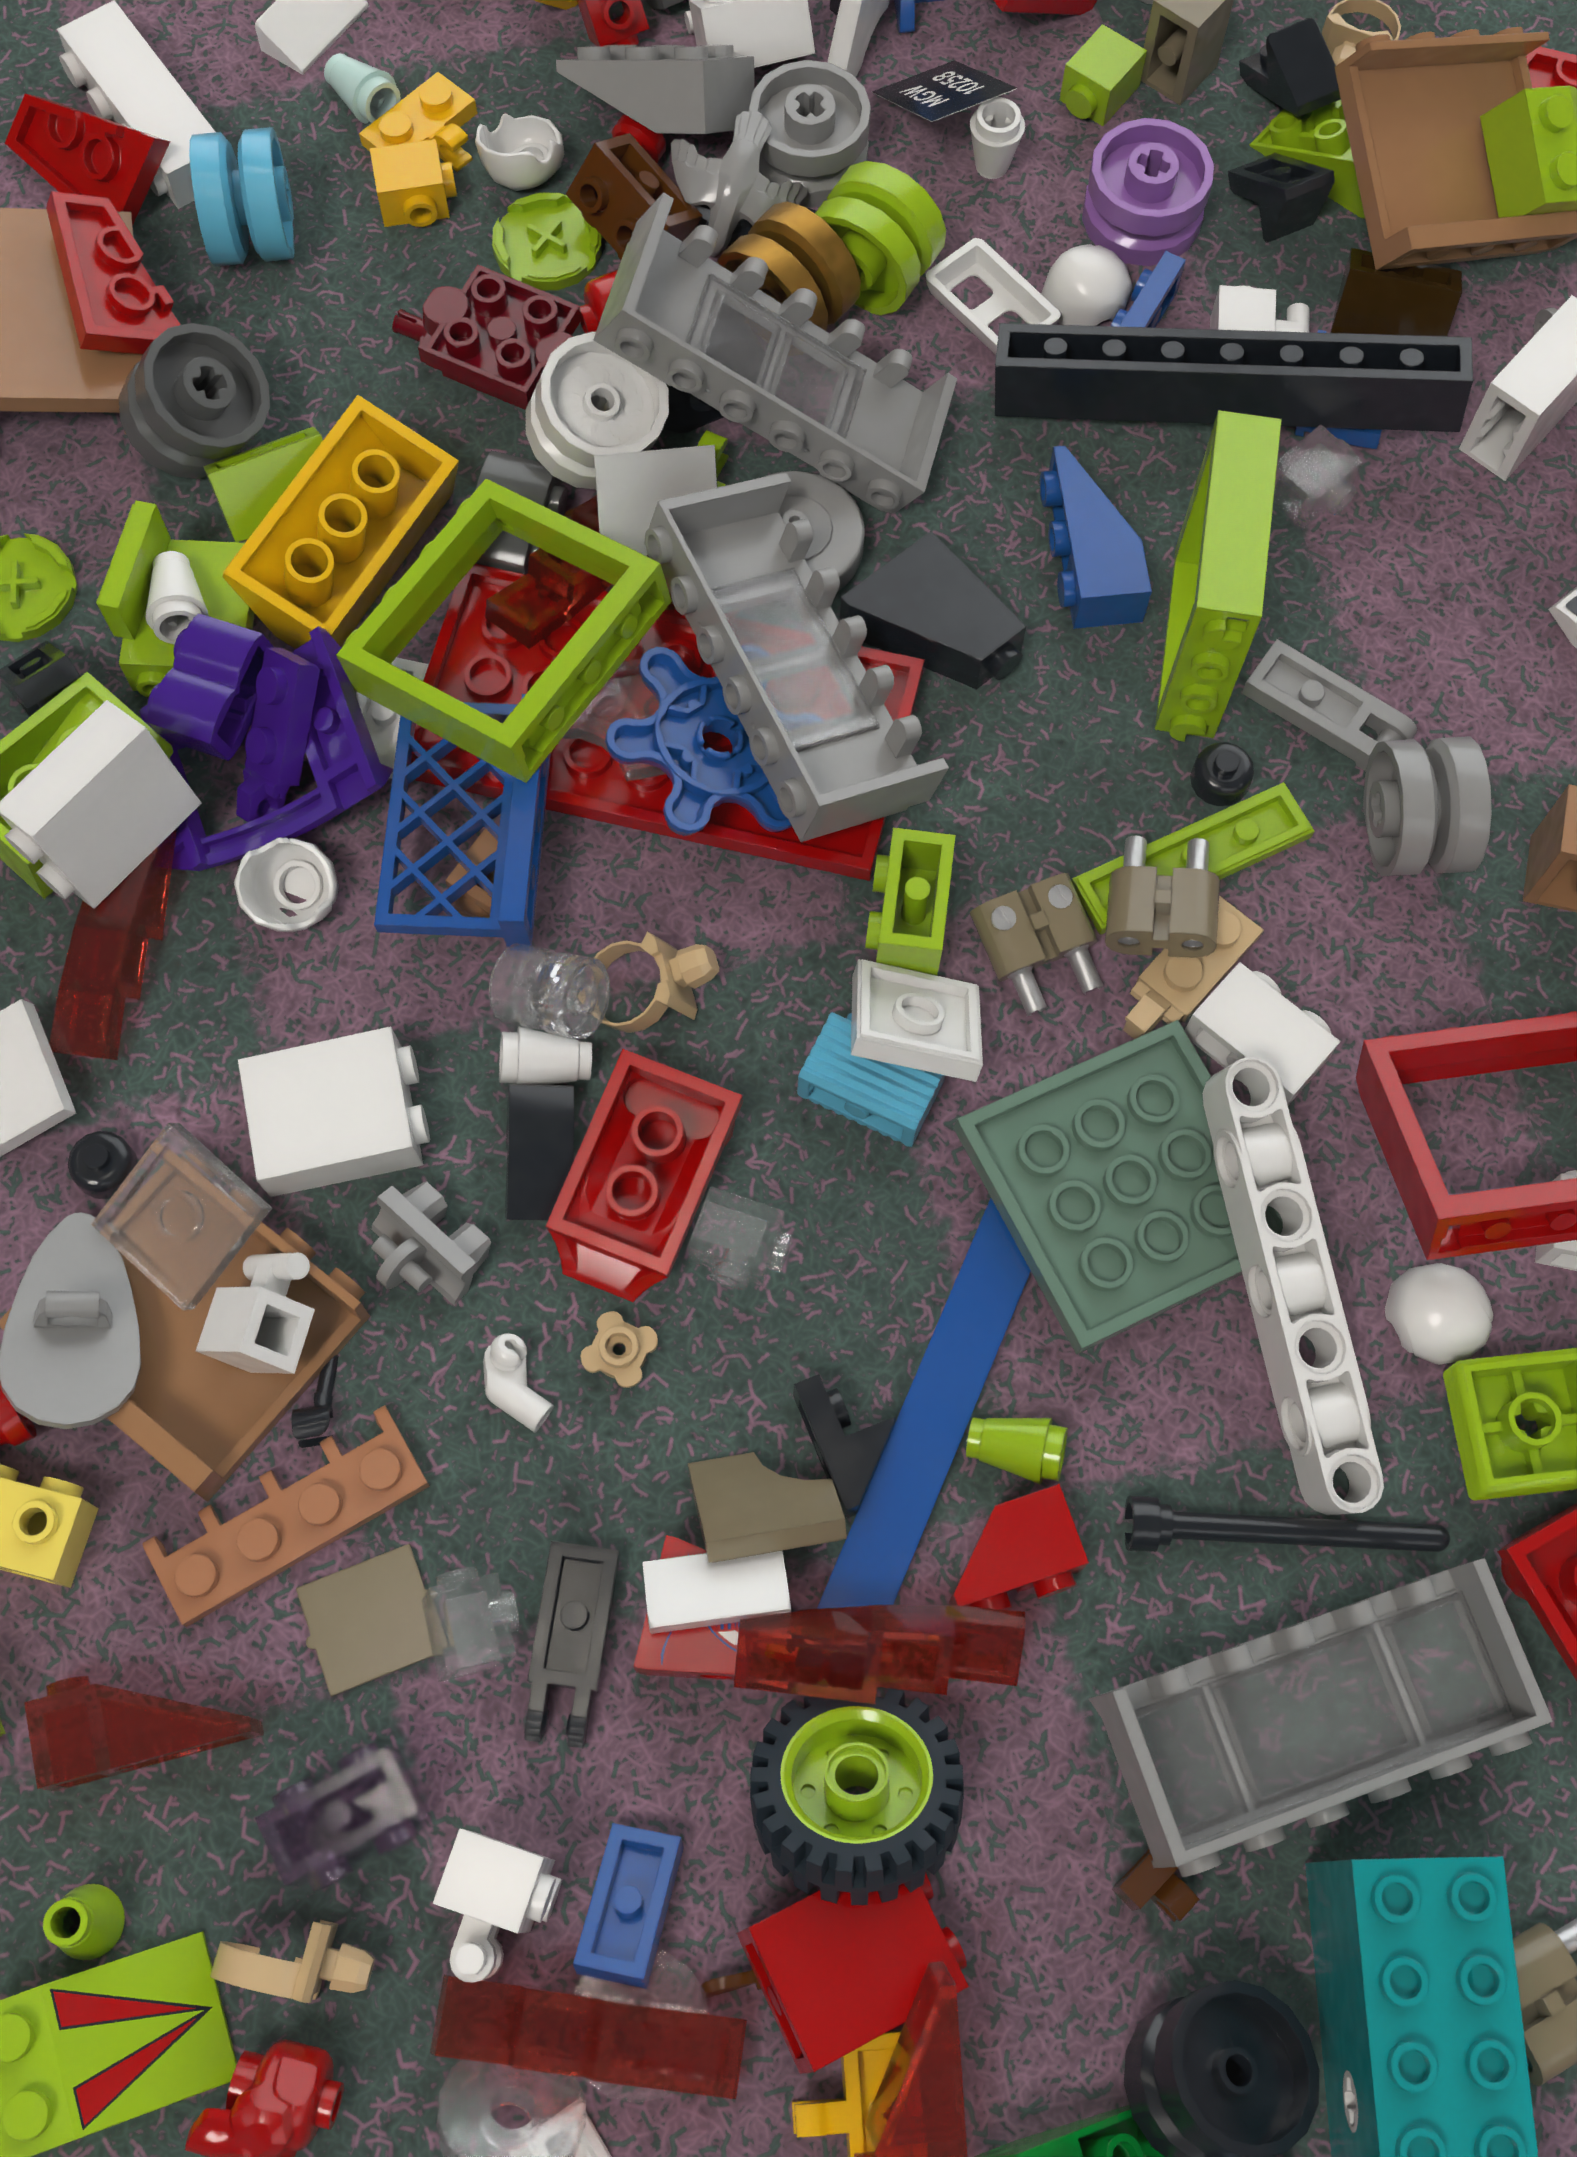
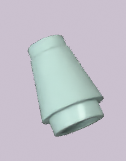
[324,53,401,124]

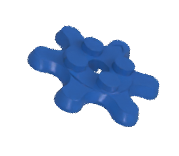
[605,646,823,836]

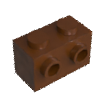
[566,133,703,260]

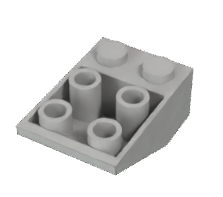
[556,45,755,134]

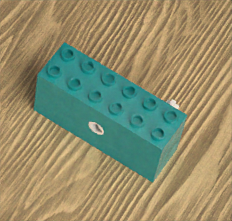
[1305,1856,1538,2157]

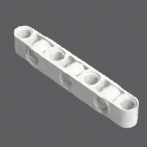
[1202,1057,1384,1515]

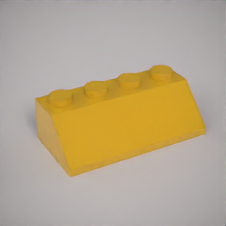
[223,395,459,649]

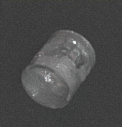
[489,943,610,1039]

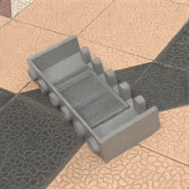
[593,192,957,514]
[644,472,949,842]

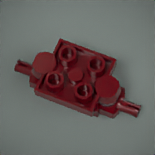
[392,264,581,410]

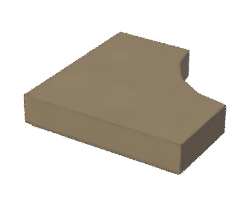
[688,1452,847,1563]

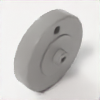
[764,471,865,604]

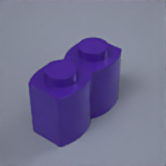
[147,613,275,761]

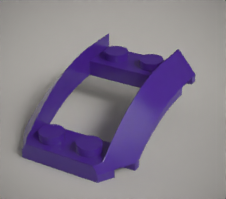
[139,626,393,871]

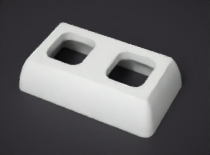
[926,238,1060,355]

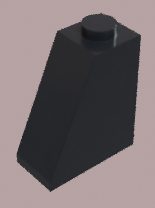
[839,531,1026,690]

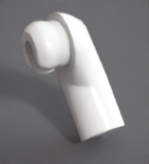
[483,1333,554,1433]

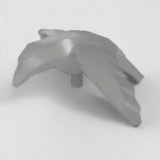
[671,110,807,257]

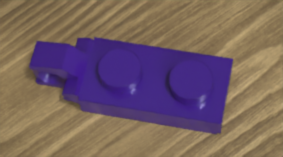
[236,647,320,822]

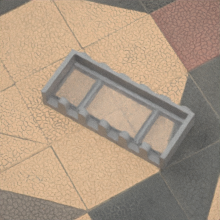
[1089,1558,1553,1877]

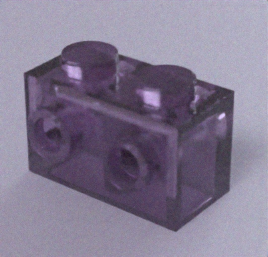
[255,1743,430,1893]

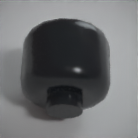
[1190,742,1254,806]
[67,1131,139,1199]

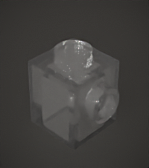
[1273,425,1363,530]
[688,1186,793,1290]
[421,1567,519,1682]

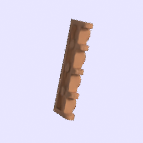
[142,1405,430,1627]

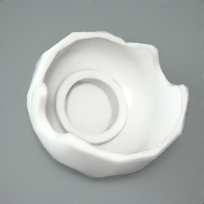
[475,114,565,191]
[1041,244,1133,326]
[234,837,339,932]
[1385,1263,1493,1365]

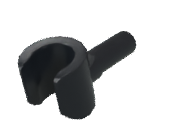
[291,1355,339,1448]

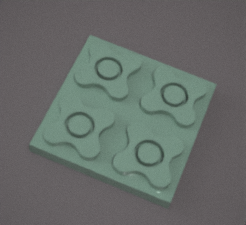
[953,1020,1283,1355]

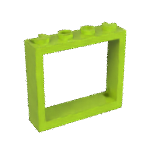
[1155,410,1282,742]
[336,479,672,783]

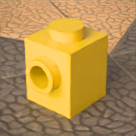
[370,139,457,227]

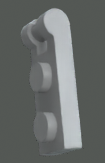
[1242,639,1417,771]

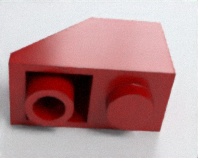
[949,1484,1089,1621]

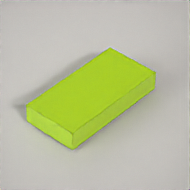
[96,500,171,640]

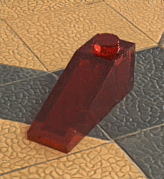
[24,1676,264,1792]
[854,1961,968,2157]

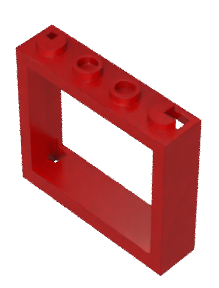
[1356,1011,1577,1260]

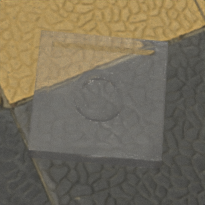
[91,1123,272,1311]

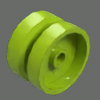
[815,161,946,315]

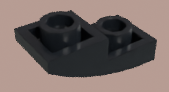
[505,1084,574,1220]

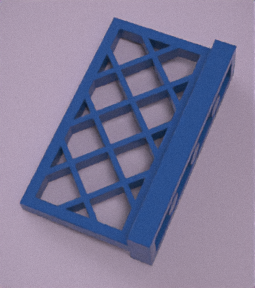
[374,694,551,948]

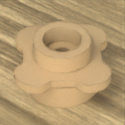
[581,1311,658,1388]

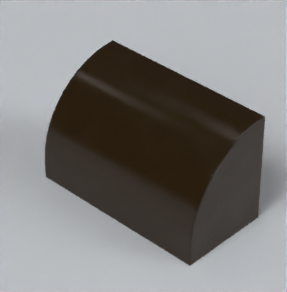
[1331,248,1462,336]

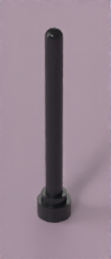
[1125,1495,1450,1552]

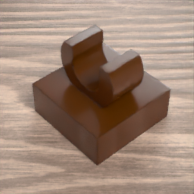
[1112,1849,1200,1922]

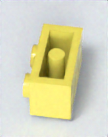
[0,1464,99,1588]

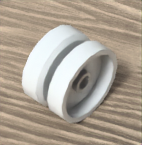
[526,332,669,489]

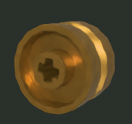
[716,201,861,357]

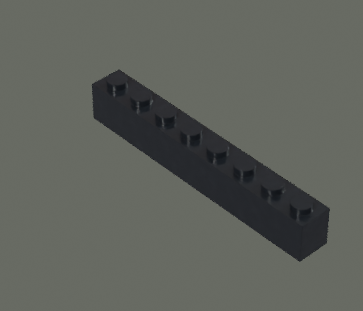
[995,323,1473,432]

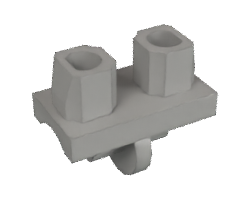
[371,1181,491,1306]

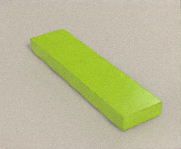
[1072,782,1315,935]

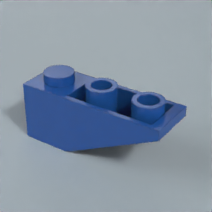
[1040,446,1152,629]

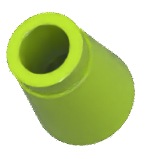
[966,1417,1068,1485]
[43,1884,125,1960]

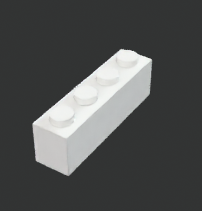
[57,0,215,209]

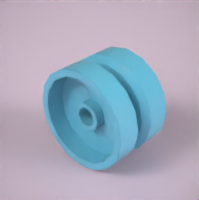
[189,127,295,266]

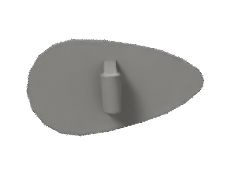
[0,1212,141,1429]

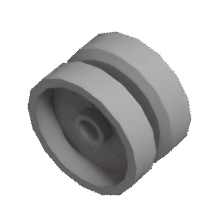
[749,60,871,208]
[1363,736,1492,876]

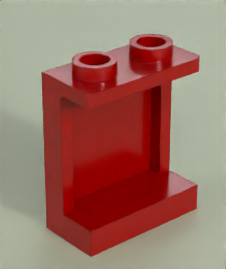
[736,1872,969,2074]

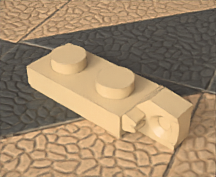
[1123,895,1264,1039]

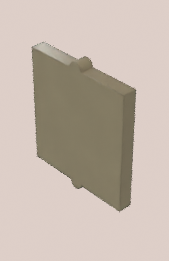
[296,1544,447,1697]

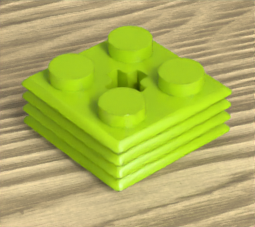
[1443,1348,1577,1501]

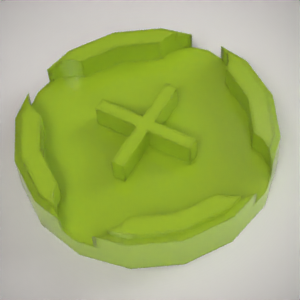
[492,193,602,290]
[0,533,78,642]

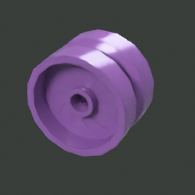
[1082,118,1214,266]

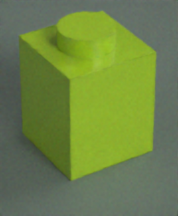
[1059,24,1147,126]

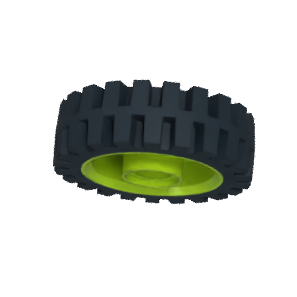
[750,1681,964,1905]

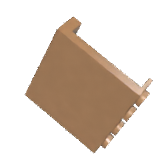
[1334,27,1577,270]
[0,208,143,434]
[0,1143,370,1502]

